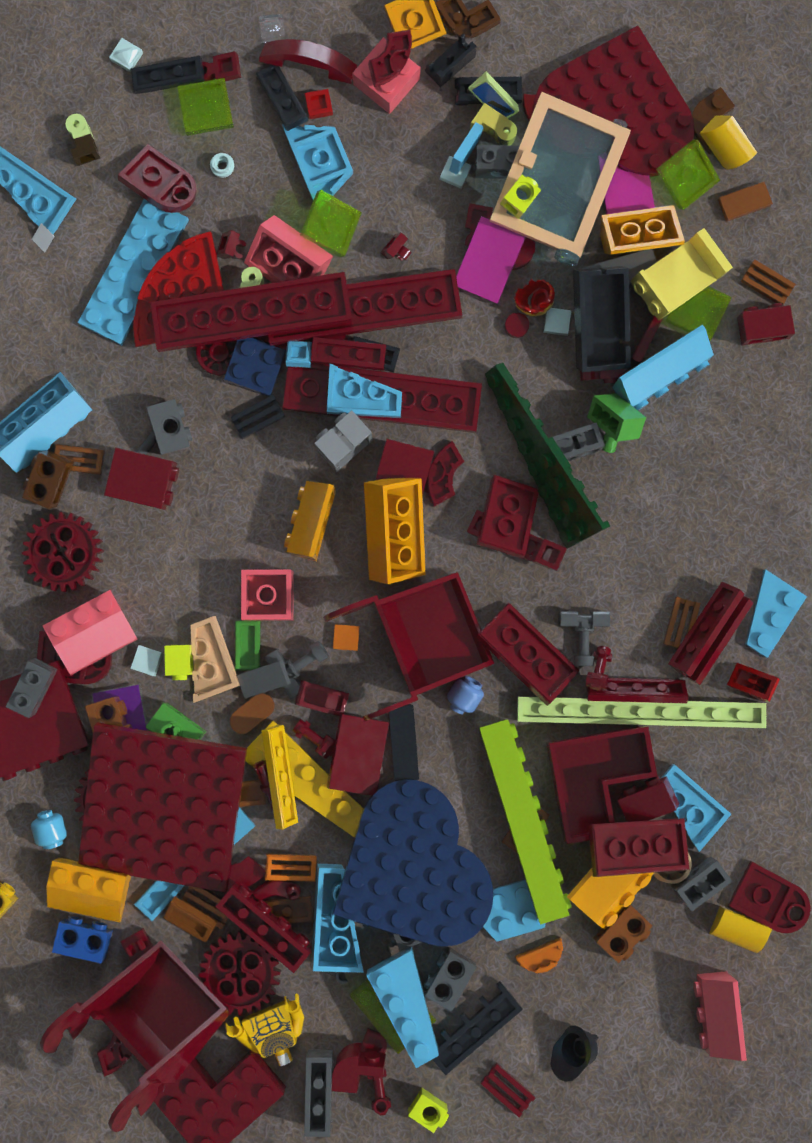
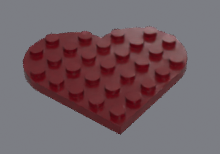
[533,25,694,177]

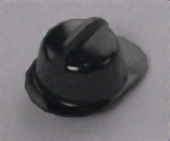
[550,1025,599,1082]

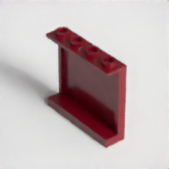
[0,659,92,781]

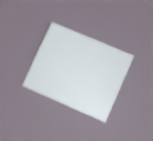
[32,223,55,253]

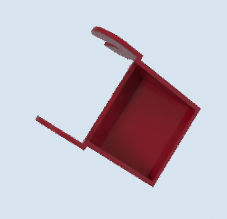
[323,572,494,721]
[40,941,229,1132]

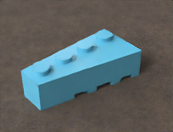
[311,863,364,973]
[367,947,439,1068]

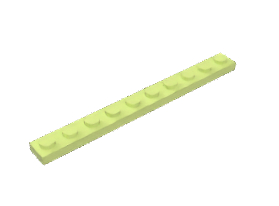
[517,697,766,728]

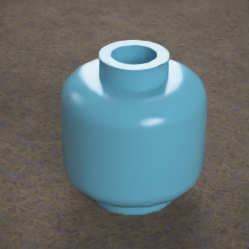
[31,810,67,849]

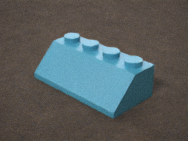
[612,325,714,410]
[0,372,92,473]

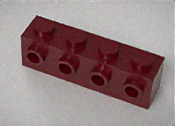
[216,882,312,973]

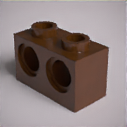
[22,450,74,509]

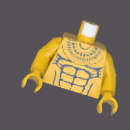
[225,993,304,1066]

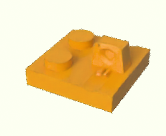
[383,0,447,49]

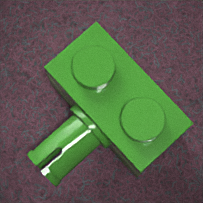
[587,393,646,453]
[146,702,207,740]

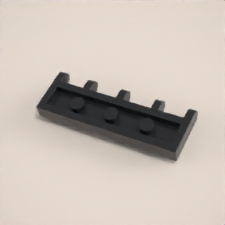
[432,981,523,1076]

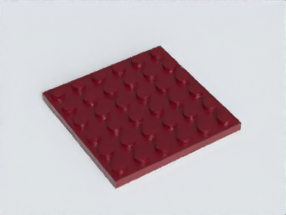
[78,722,247,892]

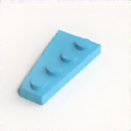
[0,146,76,234]

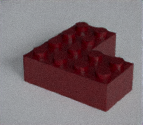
[546,726,658,844]
[139,1050,286,1143]

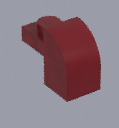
[332,1043,386,1093]

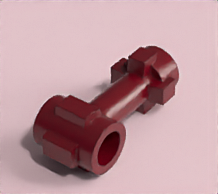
[586,646,613,691]
[292,719,335,759]
[367,1069,391,1116]

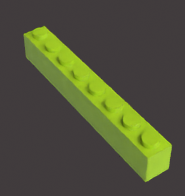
[479,719,572,925]

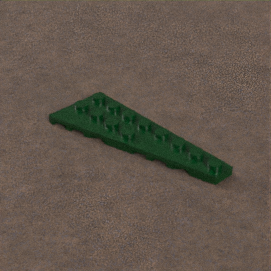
[485,362,610,549]

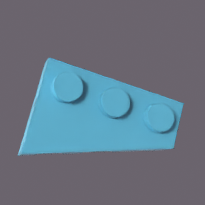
[327,364,402,418]
[745,569,807,658]
[660,764,731,852]

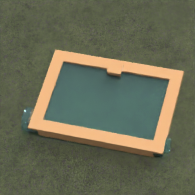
[489,92,631,266]

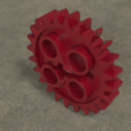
[22,512,104,592]
[199,931,281,1016]

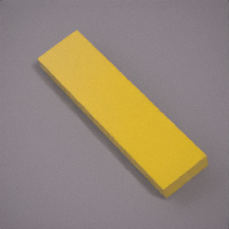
[261,725,298,830]

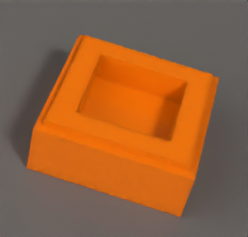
[333,624,360,651]

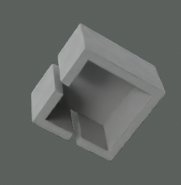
[314,410,373,472]

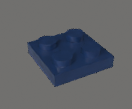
[223,338,286,397]

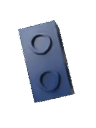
[52,916,113,964]

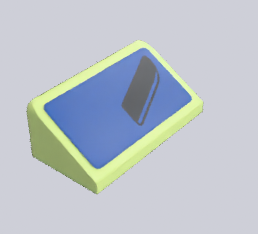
[468,71,519,118]

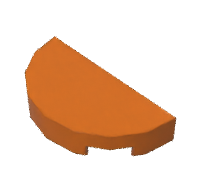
[515,937,563,973]

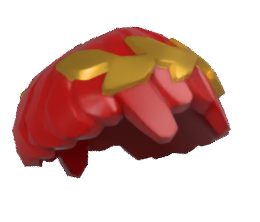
[514,279,555,316]

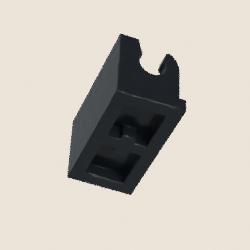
[425,34,477,88]

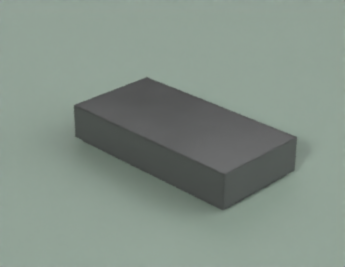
[236,660,291,698]

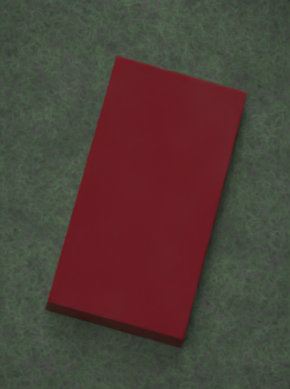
[476,602,579,706]
[589,818,690,877]

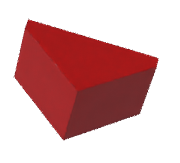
[727,663,780,702]

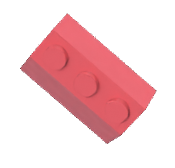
[244,215,333,283]
[43,590,137,675]
[694,971,747,1061]

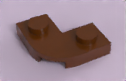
[435,0,501,38]
[692,87,735,154]

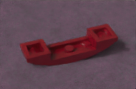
[259,39,357,84]
[467,510,567,571]

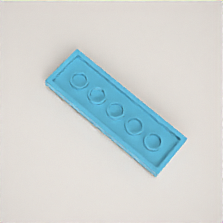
[78,199,189,346]

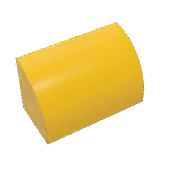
[700,116,757,170]
[709,906,772,953]

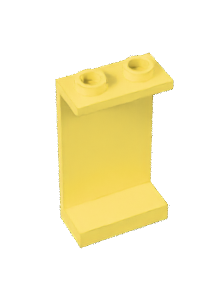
[630,228,733,320]

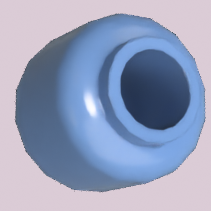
[447,676,484,714]

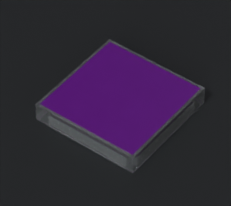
[91,683,149,731]

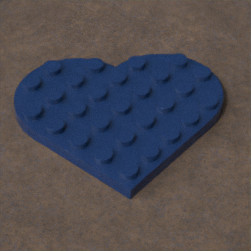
[332,780,493,947]

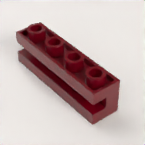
[668,582,753,685]

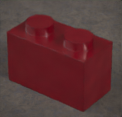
[737,303,795,346]
[618,776,679,822]

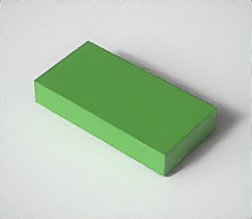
[235,621,261,670]

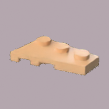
[191,616,240,703]

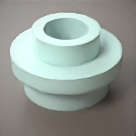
[210,153,234,178]

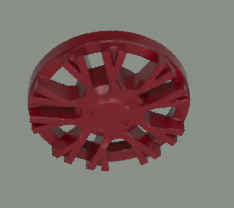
[196,340,237,376]

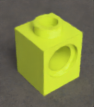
[500,175,541,219]
[164,645,193,681]
[408,1088,449,1133]

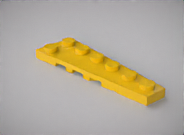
[246,720,364,838]

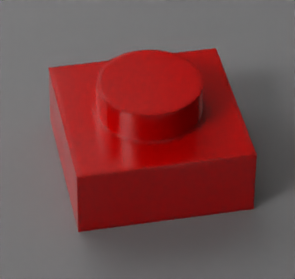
[305,89,333,120]

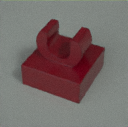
[216,230,246,259]
[380,232,411,261]
[120,928,153,963]

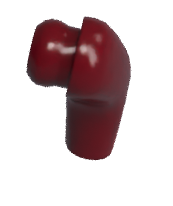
[252,880,301,902]

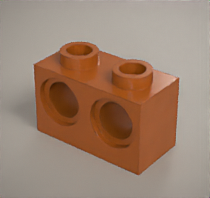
[85,696,132,731]
[593,905,652,963]

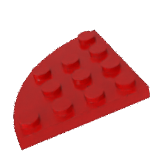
[133,231,224,347]

